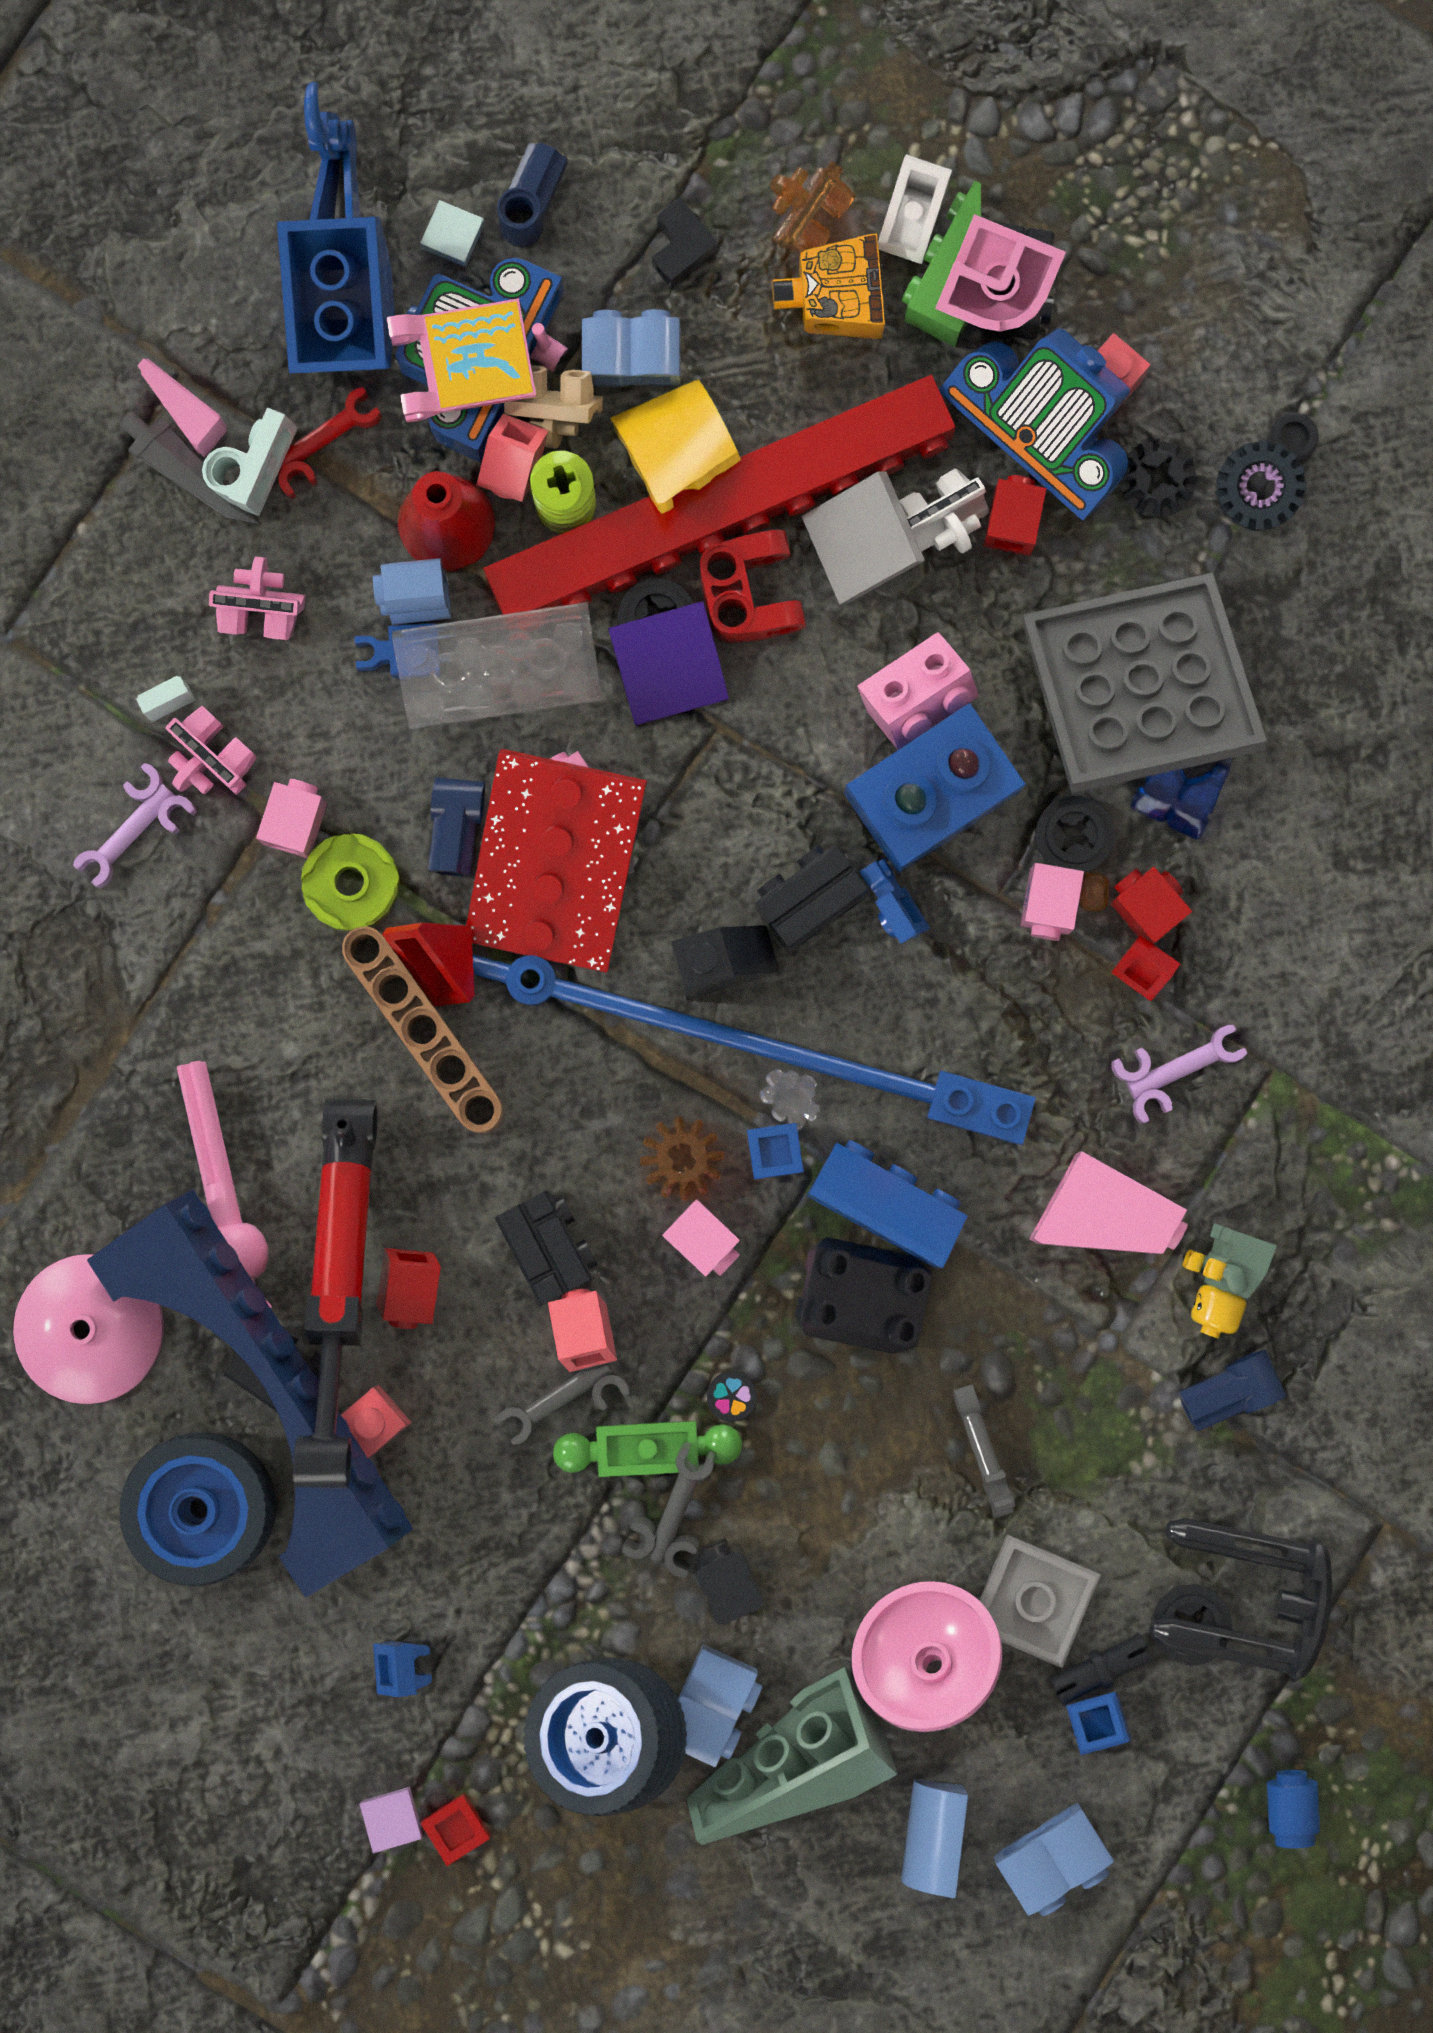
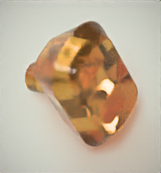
[1079,873,1109,912]

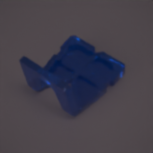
[1130,758,1233,840]

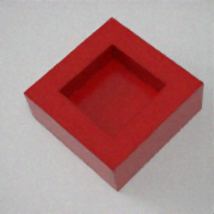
[1111,935,1180,1001]
[421,1792,491,1866]

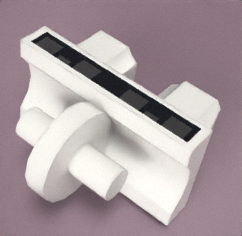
[899,468,989,553]

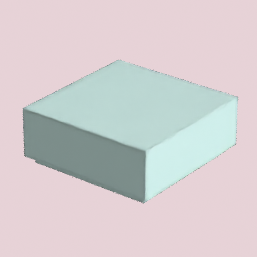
[420,200,485,267]
[136,676,195,722]

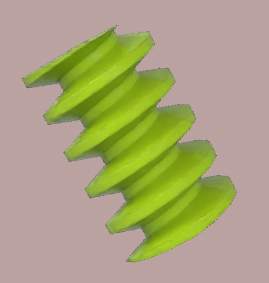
[530,451,596,534]

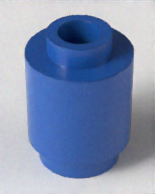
[1267,1770,1320,1848]

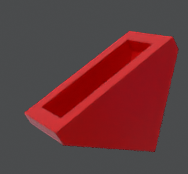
[382,923,475,1007]

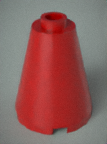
[398,471,496,573]

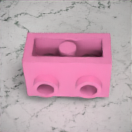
[857,632,979,750]

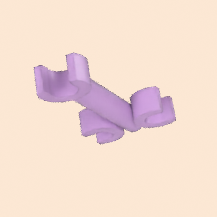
[73,763,197,889]
[1111,1025,1247,1124]

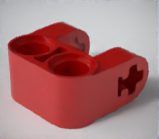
[700,530,806,643]

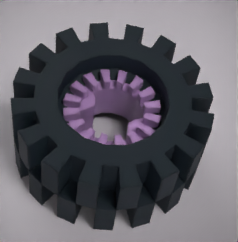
[1216,440,1307,531]

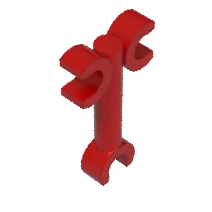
[278,387,382,500]

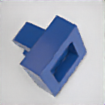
[747,1123,803,1180]
[373,1641,432,1697]

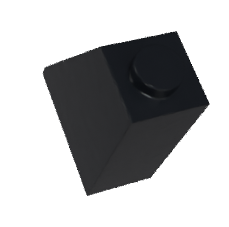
[671,925,780,1000]

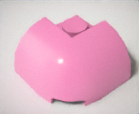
[935,214,1066,331]

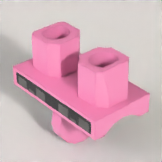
[209,557,306,640]
[165,706,257,795]

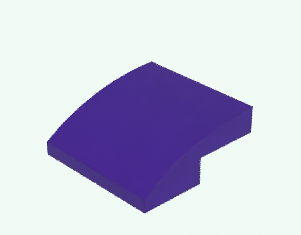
[608,601,729,726]

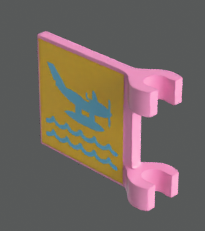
[387,298,536,422]

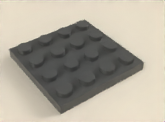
[1022,573,1267,793]

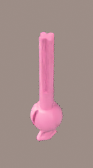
[177,1061,271,1308]

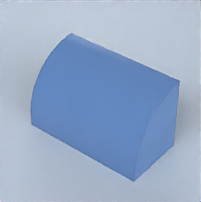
[901,1779,968,1898]

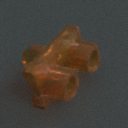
[770,161,856,251]

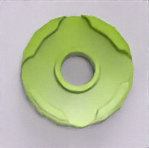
[301,834,400,931]

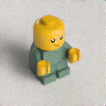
[1182,1223,1277,1338]

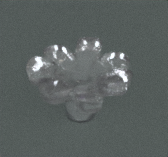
[759,1069,820,1131]

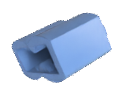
[582,309,681,387]
[373,558,452,625]
[677,1644,762,1767]
[993,1803,1114,1916]

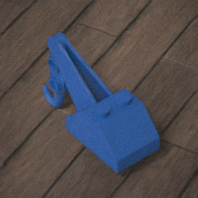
[277,82,395,374]

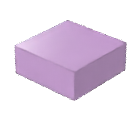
[360,1787,423,1853]

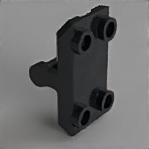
[795,1237,932,1354]

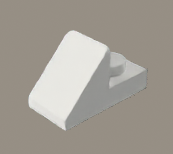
[878,155,952,264]

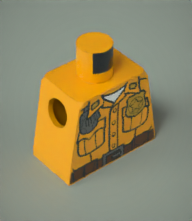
[772,234,885,339]

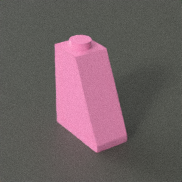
[1029,1151,1188,1254]

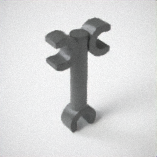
[497,1363,630,1445]
[953,1385,1015,1519]
[622,1441,716,1577]

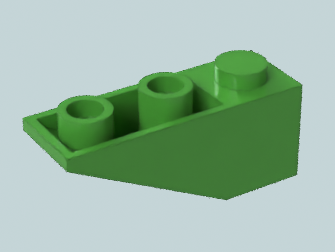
[901,180,981,347]

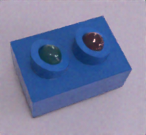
[844,703,1025,874]

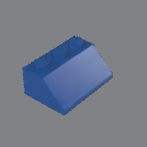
[806,1140,967,1268]

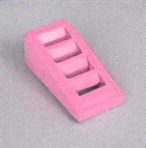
[138,358,228,457]

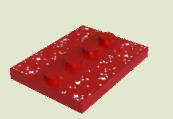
[466,748,647,973]

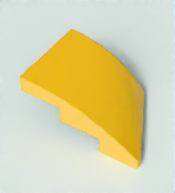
[610,379,741,514]

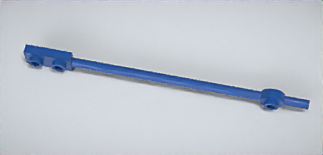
[473,954,1036,1146]

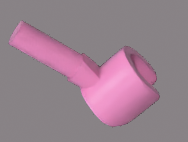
[530,323,568,373]

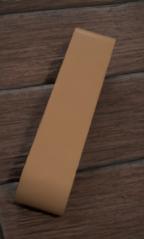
[342,926,504,1134]

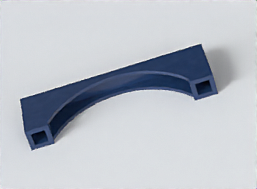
[87,1189,413,1598]

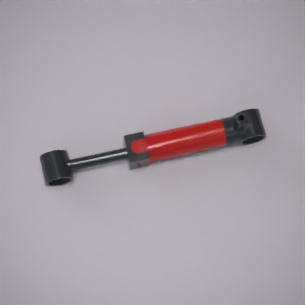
[293,1098,378,1489]

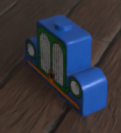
[395,258,564,463]
[939,328,1130,521]

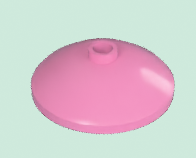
[13,1255,164,1404]
[852,1582,1002,1732]

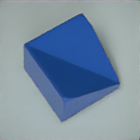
[1066,1692,1132,1755]

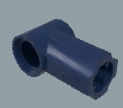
[497,142,568,247]
[428,777,485,877]
[1178,1349,1286,1431]

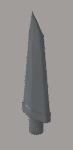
[120,412,259,524]

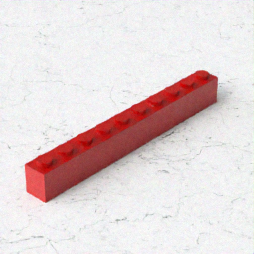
[483,374,956,632]

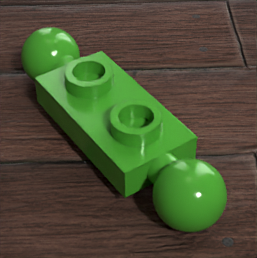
[553,1420,742,1477]

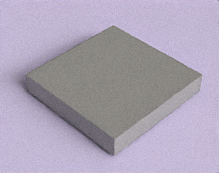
[802,471,925,604]
[979,1534,1100,1668]

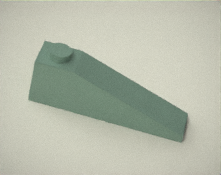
[686,1667,898,1845]

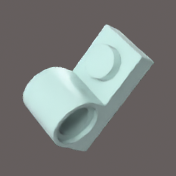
[202,408,298,516]

